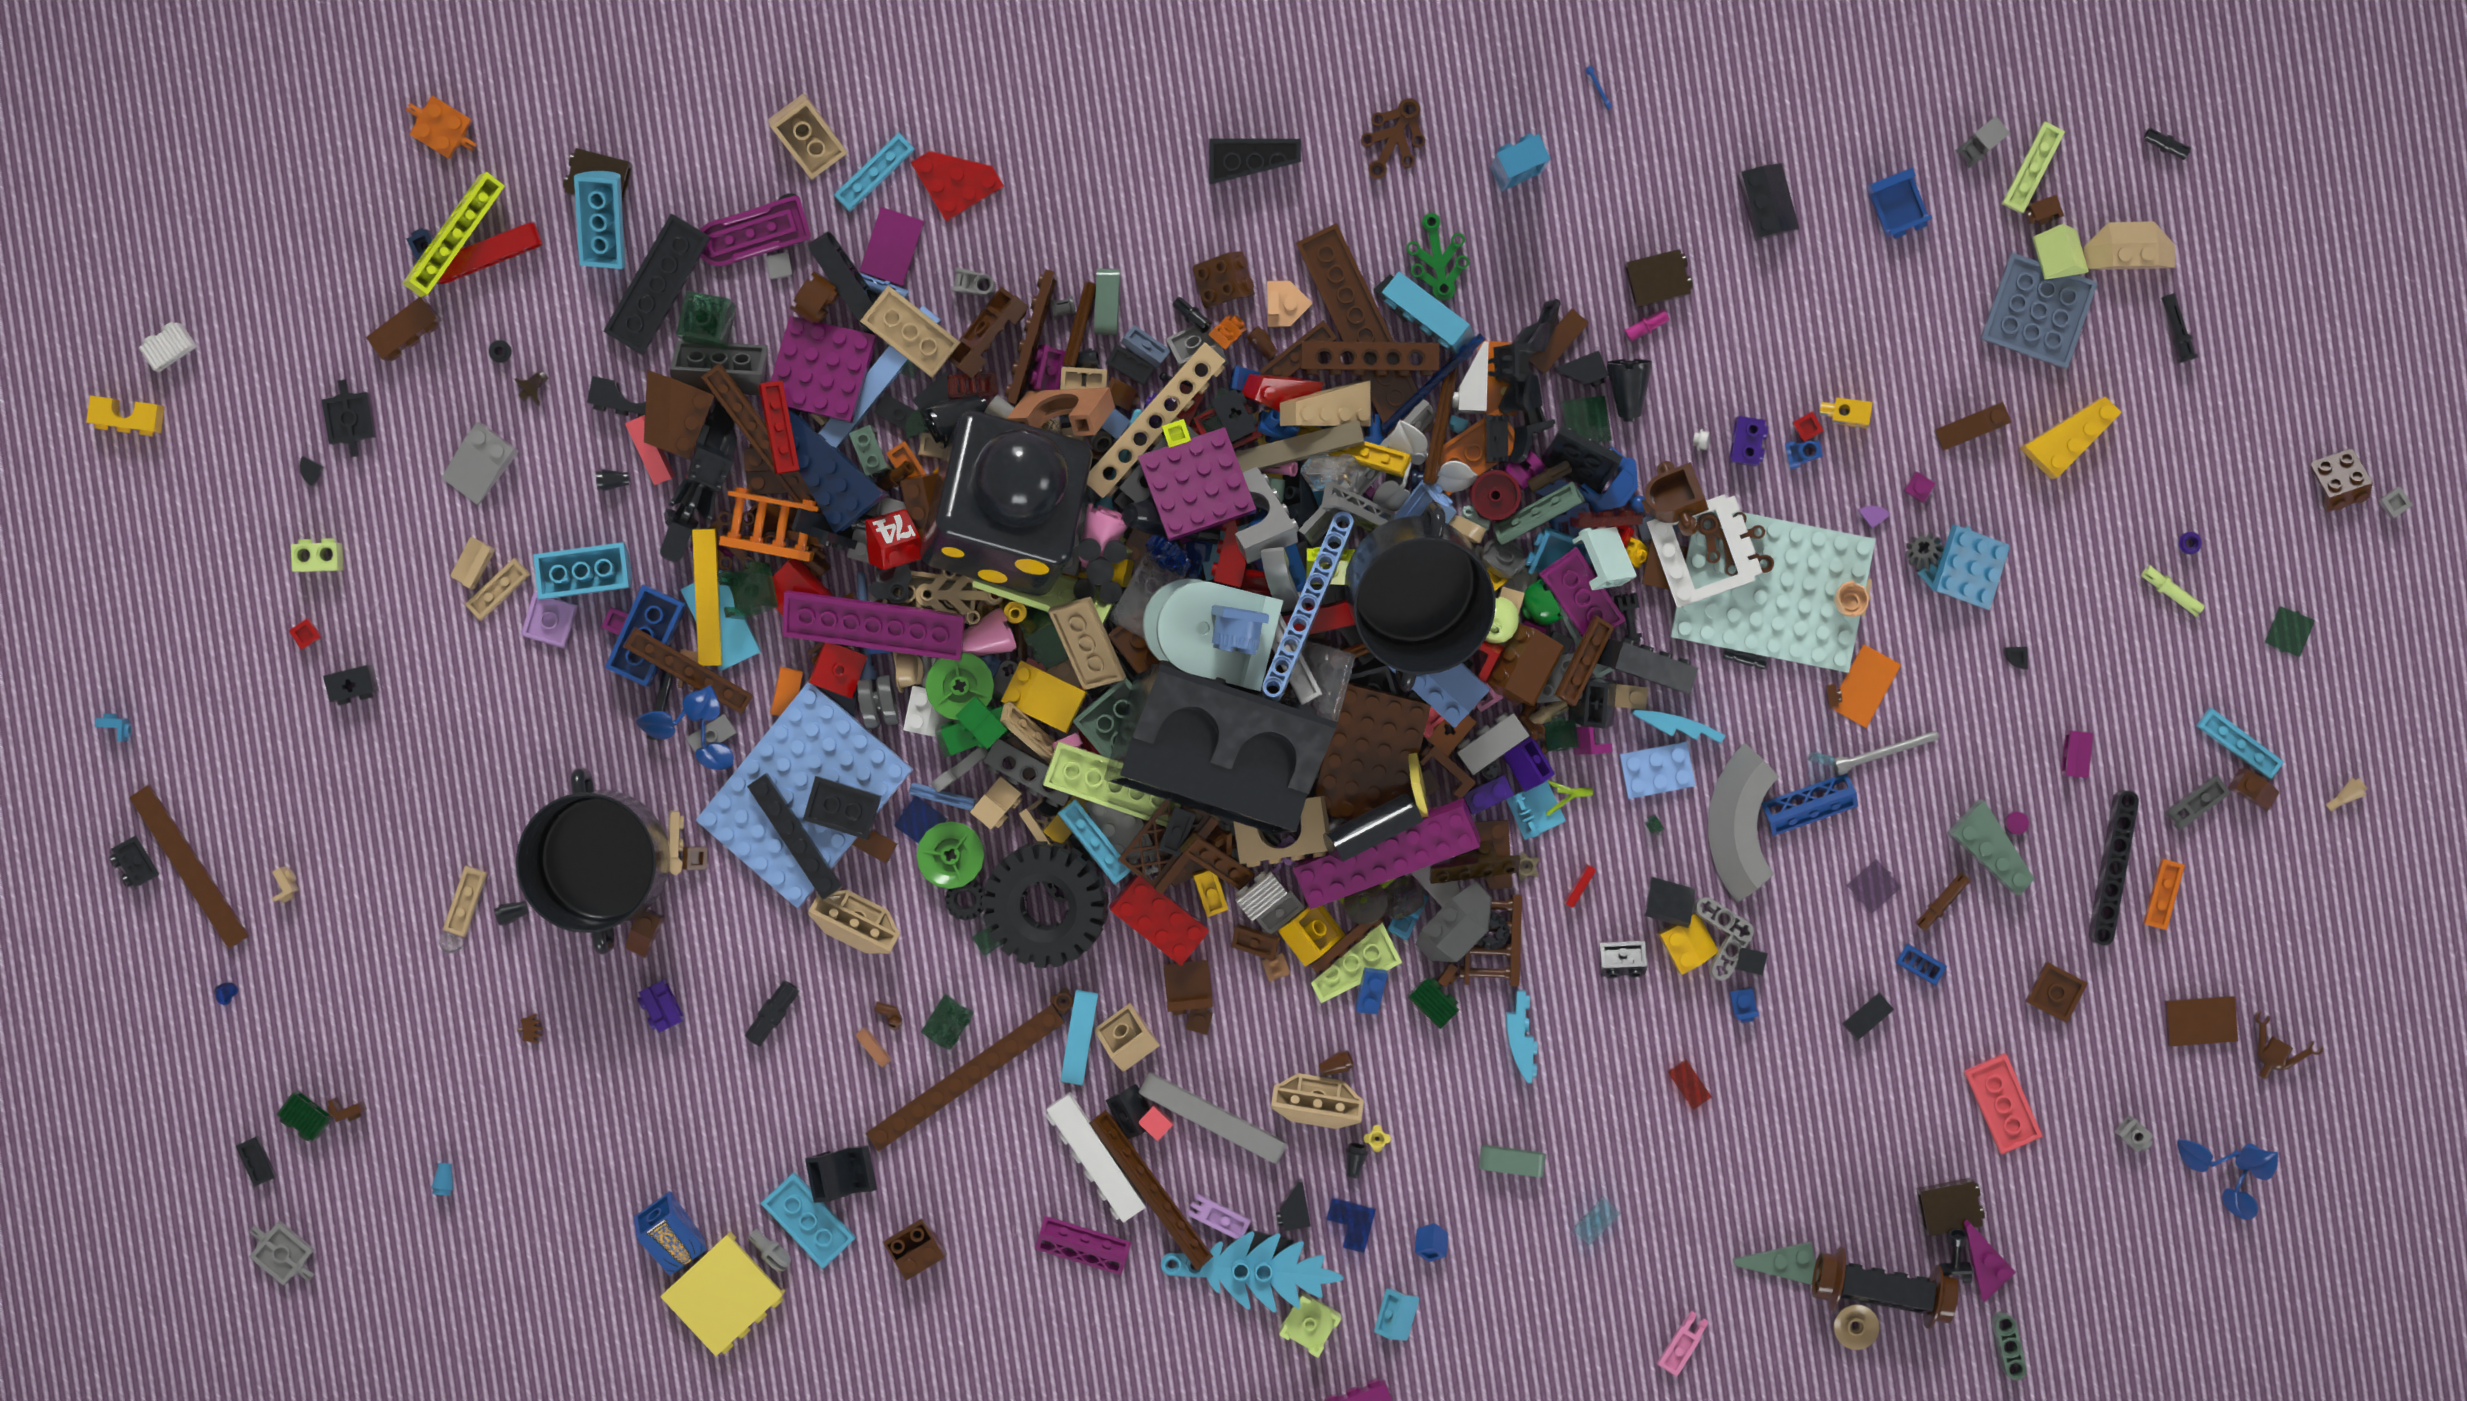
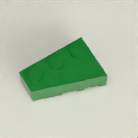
[935,705,1011,758]

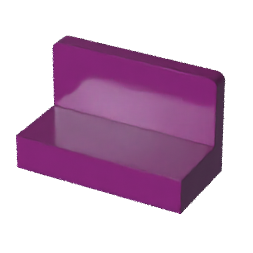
[1571,727,1613,755]
[2061,730,2093,778]

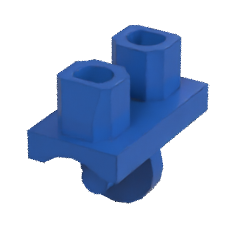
[1257,409,1300,443]

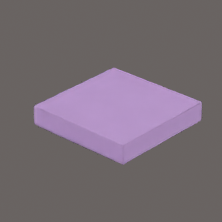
[521,592,579,649]

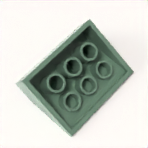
[1073,677,1132,758]

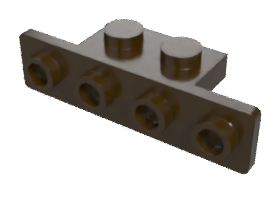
[1429,840,1521,884]

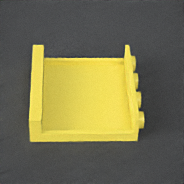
[660,1231,785,1356]

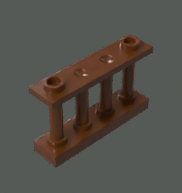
[1459,894,1522,986]

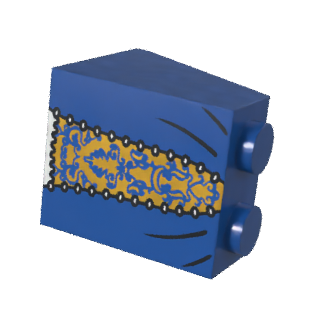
[633,1191,707,1275]

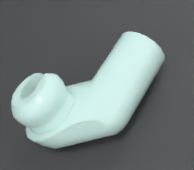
[1461,505,1491,531]

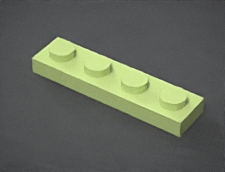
[2002,121,2065,214]

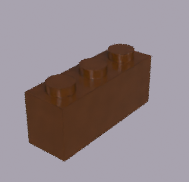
[366,297,442,361]

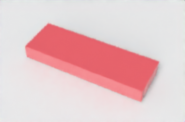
[625,415,675,485]

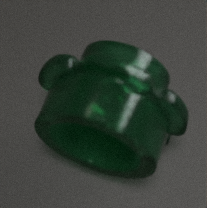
[1645,814,1665,835]

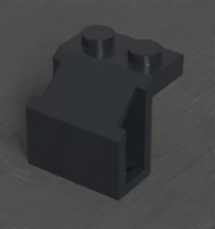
[805,1145,877,1203]

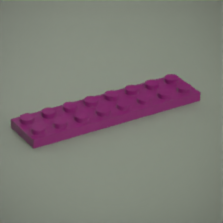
[782,590,965,661]

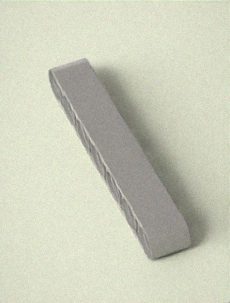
[1139,1072,1288,1164]

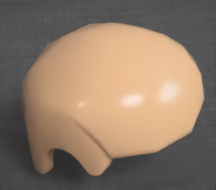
[1834,580,1869,617]

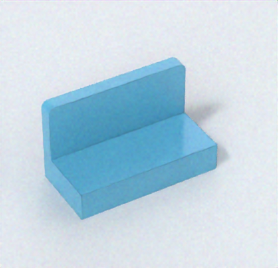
[1374,1288,1419,1341]

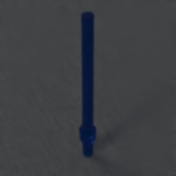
[1380,333,1486,434]

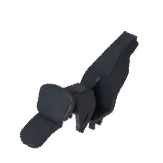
[1488,299,1561,464]
[660,401,737,562]

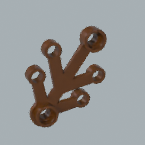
[1361,98,1425,180]
[691,510,776,570]
[1697,512,1774,576]

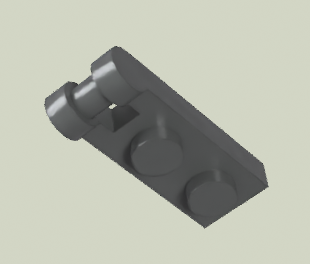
[2164,775,2231,831]

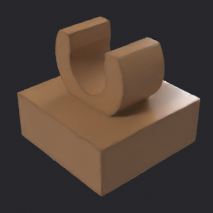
[1261,952,1291,982]

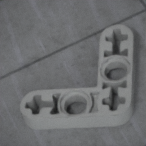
[931,746,991,792]
[1693,897,1754,980]

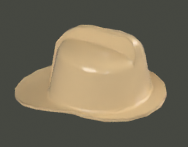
[893,652,923,693]

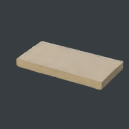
[860,285,961,378]
[1048,597,1126,690]

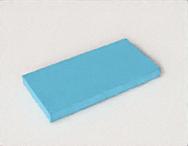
[680,570,762,671]
[760,1171,856,1269]

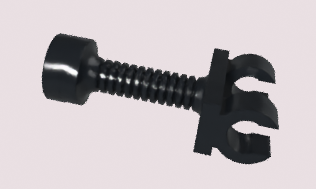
[1938,1228,1973,1283]

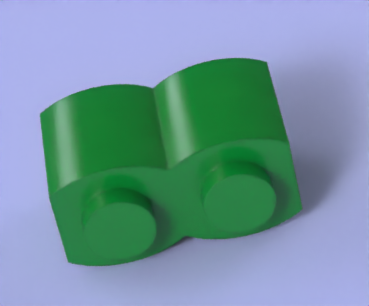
[956,696,1008,749]

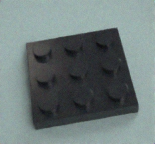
[1541,426,1623,494]

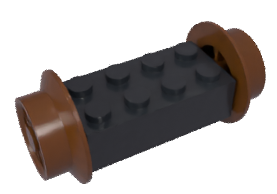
[1812,1246,1959,1329]

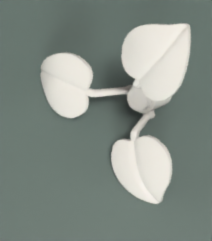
[1373,420,1478,511]

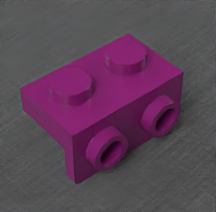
[1028,344,1066,391]

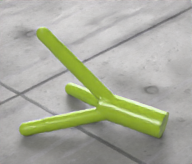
[1546,780,1593,816]

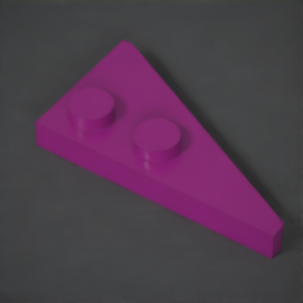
[1963,1220,2016,1302]

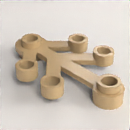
[915,570,1003,625]

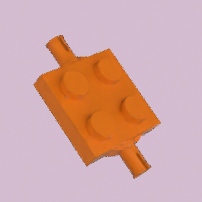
[406,95,477,159]

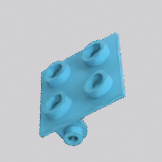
[1506,781,1566,840]

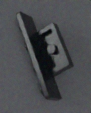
[792,508,857,551]

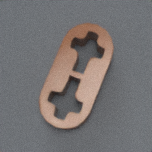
[855,1027,891,1068]

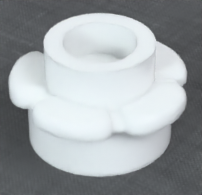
[1693,429,1710,451]

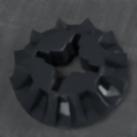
[1477,913,1510,950]

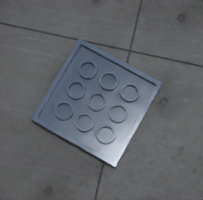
[1980,252,2098,369]

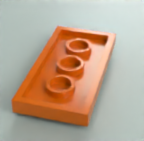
[1424,409,1515,496]

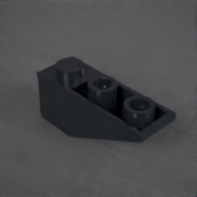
[1283,460,1319,532]

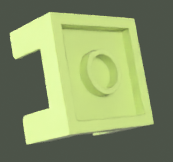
[1279,1291,1341,1358]

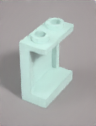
[1572,526,1637,590]

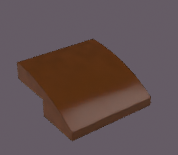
[1641,539,1688,590]

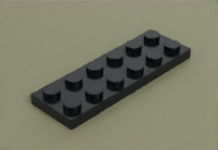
[603,213,712,355]

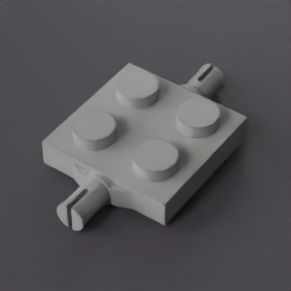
[249,1221,315,1286]

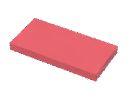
[1963,1053,2043,1155]

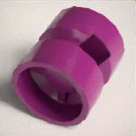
[1503,450,1546,490]

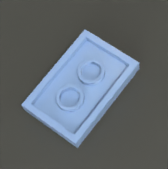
[1619,741,1695,799]

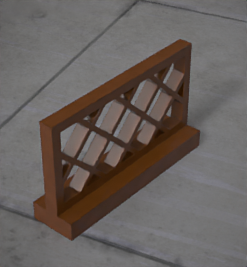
[1118,799,1219,894]

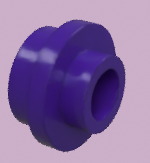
[2178,532,2202,554]

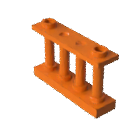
[719,487,821,562]

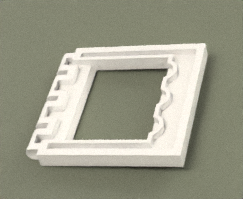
[1647,494,1763,608]

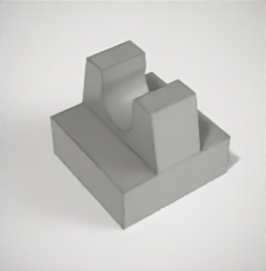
[2379,487,2413,519]

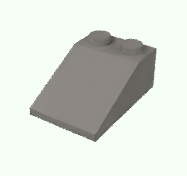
[441,422,519,505]

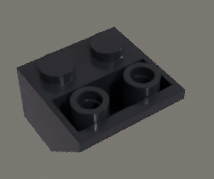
[1568,677,1617,729]

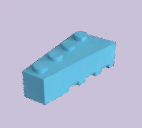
[1382,271,1475,357]

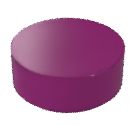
[2005,811,2029,834]

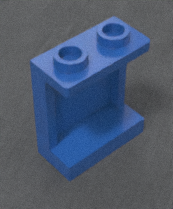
[1866,167,1933,239]

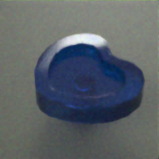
[214,982,238,1005]

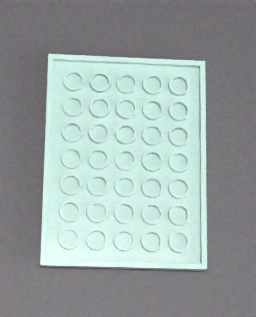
[1670,510,1876,673]

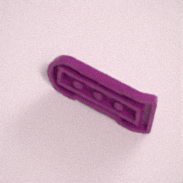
[700,196,811,266]

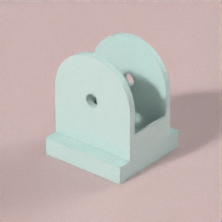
[1143,578,1283,691]

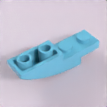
[1505,990,1538,1083]

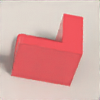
[1139,1104,1174,1141]

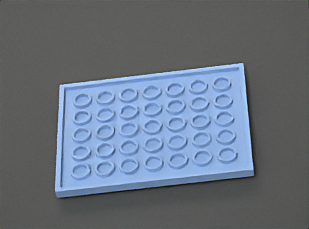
[696,681,913,909]

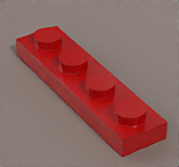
[758,380,800,474]

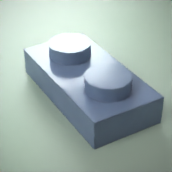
[1120,325,1171,369]

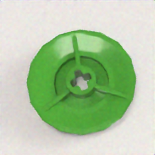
[925,652,994,720]
[916,821,985,889]

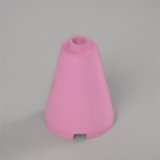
[1078,503,1128,568]
[963,608,1017,657]

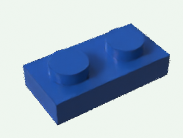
[1354,967,1388,1015]

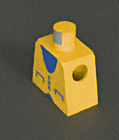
[1819,398,1873,429]

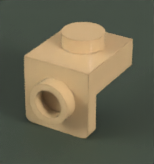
[272,866,299,903]

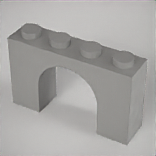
[1235,467,1299,563]

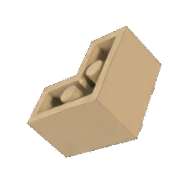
[970,776,1023,829]

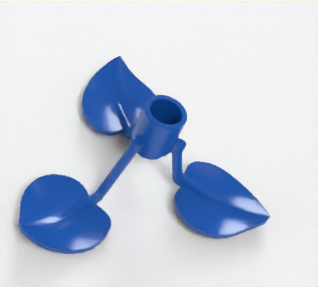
[636,685,734,770]
[2177,1139,2278,1220]

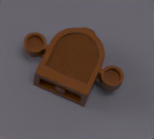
[1641,461,1709,536]

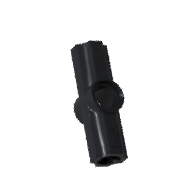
[744,979,800,1047]

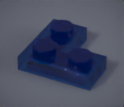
[1326,1197,1376,1253]

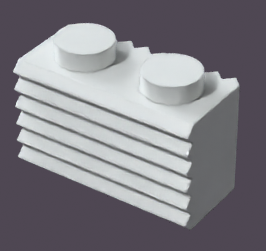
[139,322,197,372]
[1235,871,1287,921]

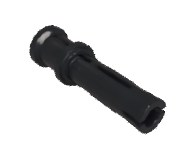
[2161,293,2199,364]

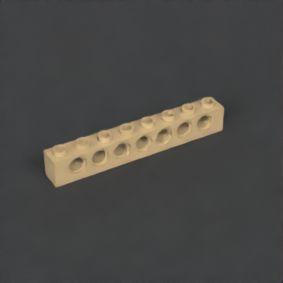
[1087,342,1226,498]

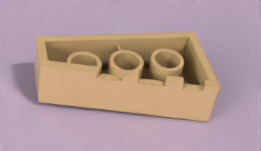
[1280,380,1371,427]

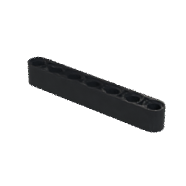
[2089,790,2139,946]

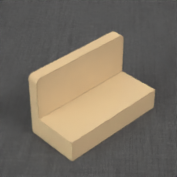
[451,537,495,589]

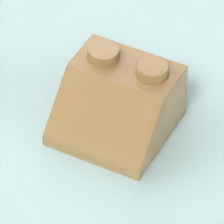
[1094,1003,1160,1072]

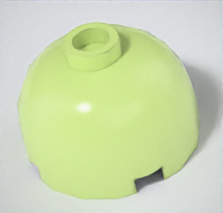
[1485,597,1519,644]

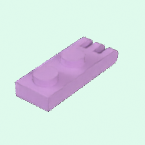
[1186,1193,1251,1239]

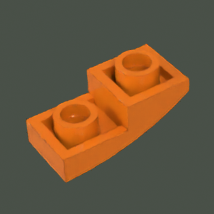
[1208,314,1247,350]
[770,666,803,716]

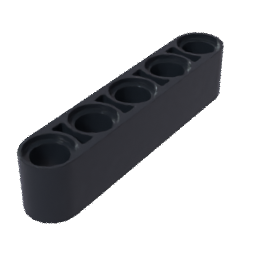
[808,231,877,335]

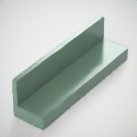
[1493,482,1585,545]

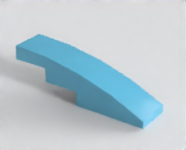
[1631,710,1726,743]
[1060,990,1098,1085]

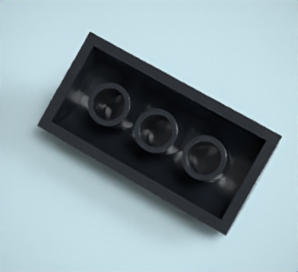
[1323,793,1423,862]

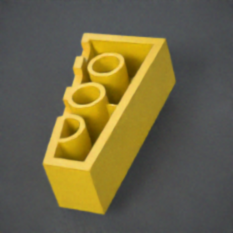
[2019,396,2122,479]

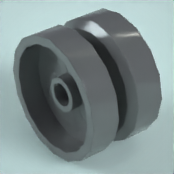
[857,675,899,730]

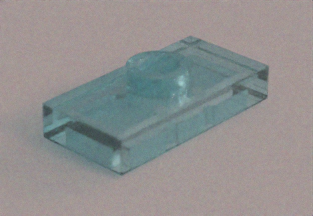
[1572,1196,1621,1245]

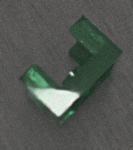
[717,561,778,620]

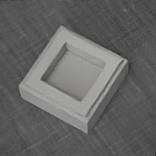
[766,252,793,280]

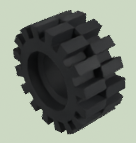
[945,880,985,921]

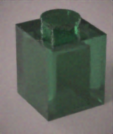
[1543,717,1579,752]

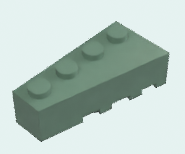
[1947,799,2035,896]

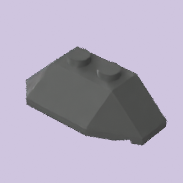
[1415,881,1492,962]

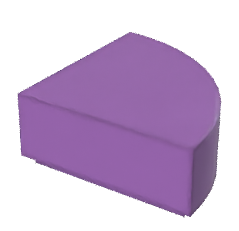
[1858,506,1891,529]

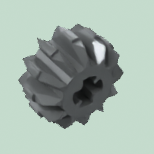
[1905,532,1944,571]

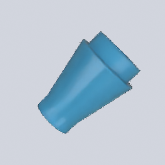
[431,1163,454,1196]

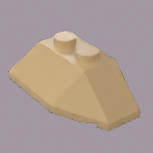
[2083,221,2175,270]
[808,890,900,954]
[1271,1073,1364,1129]

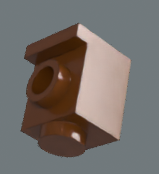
[2025,195,2064,225]

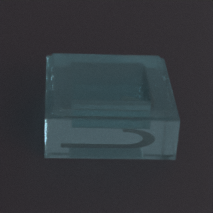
[1807,752,1835,766]

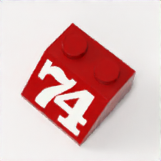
[865,509,922,570]

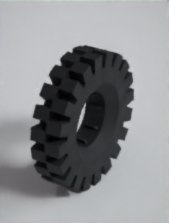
[982,841,1109,968]

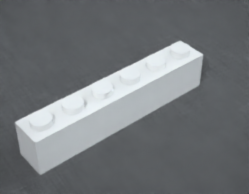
[1046,1092,1146,1223]

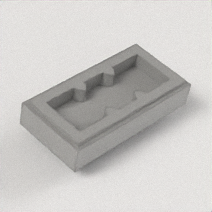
[686,714,737,752]

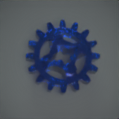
[1145,534,1192,575]

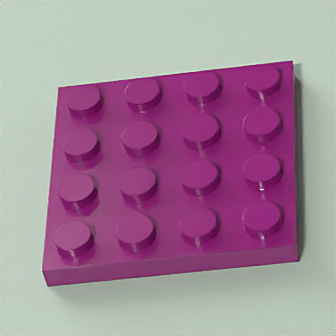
[770,316,877,423]
[1138,427,1256,541]

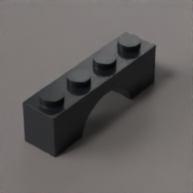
[587,376,646,418]

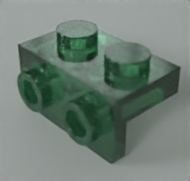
[921,994,974,1050]

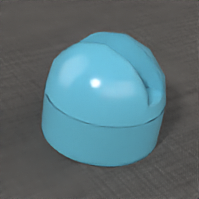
[1449,415,1469,433]

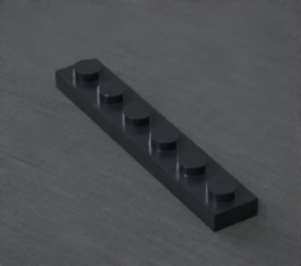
[747,773,843,900]

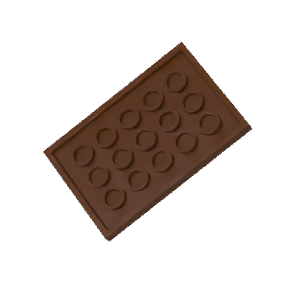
[1315,681,1431,820]

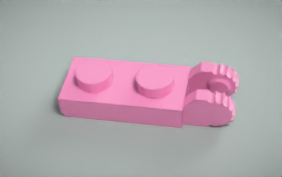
[1657,1311,1708,1377]

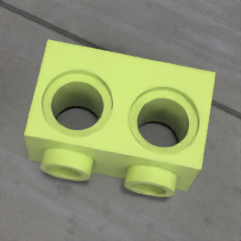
[291,538,344,572]

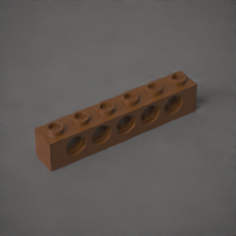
[1301,341,1439,376]

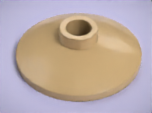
[1834,1304,1879,1350]

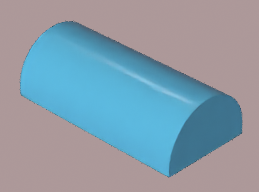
[574,171,626,269]
[533,542,632,600]

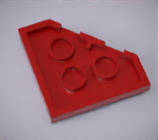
[910,151,1004,222]

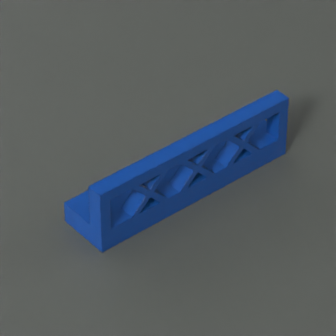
[1761,773,1858,836]

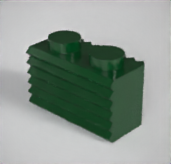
[1407,977,1459,1029]
[277,1090,333,1141]

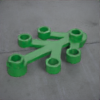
[1406,213,1469,301]

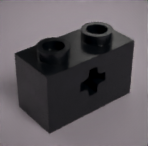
[1211,389,1258,443]
[323,665,379,706]

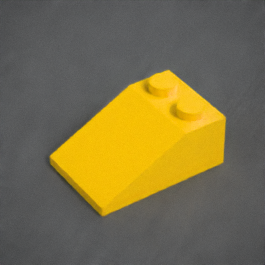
[1001,660,1087,733]

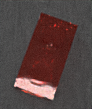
[1667,1059,1712,1110]

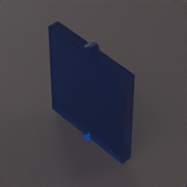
[894,796,948,844]

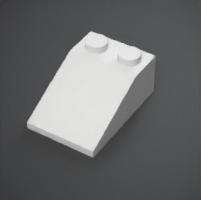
[1452,341,1489,414]
[903,685,958,737]

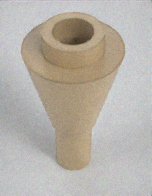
[2326,777,2367,812]

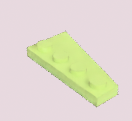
[1311,923,1402,1003]

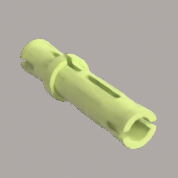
[2141,565,2205,617]

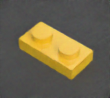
[1192,869,1229,917]

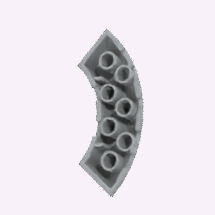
[1708,742,1779,903]

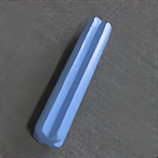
[909,783,976,811]

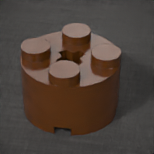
[790,271,840,325]

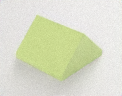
[2033,224,2088,280]

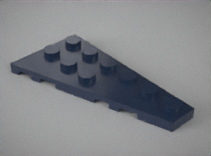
[788,409,888,534]

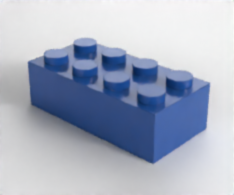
[604,585,688,687]

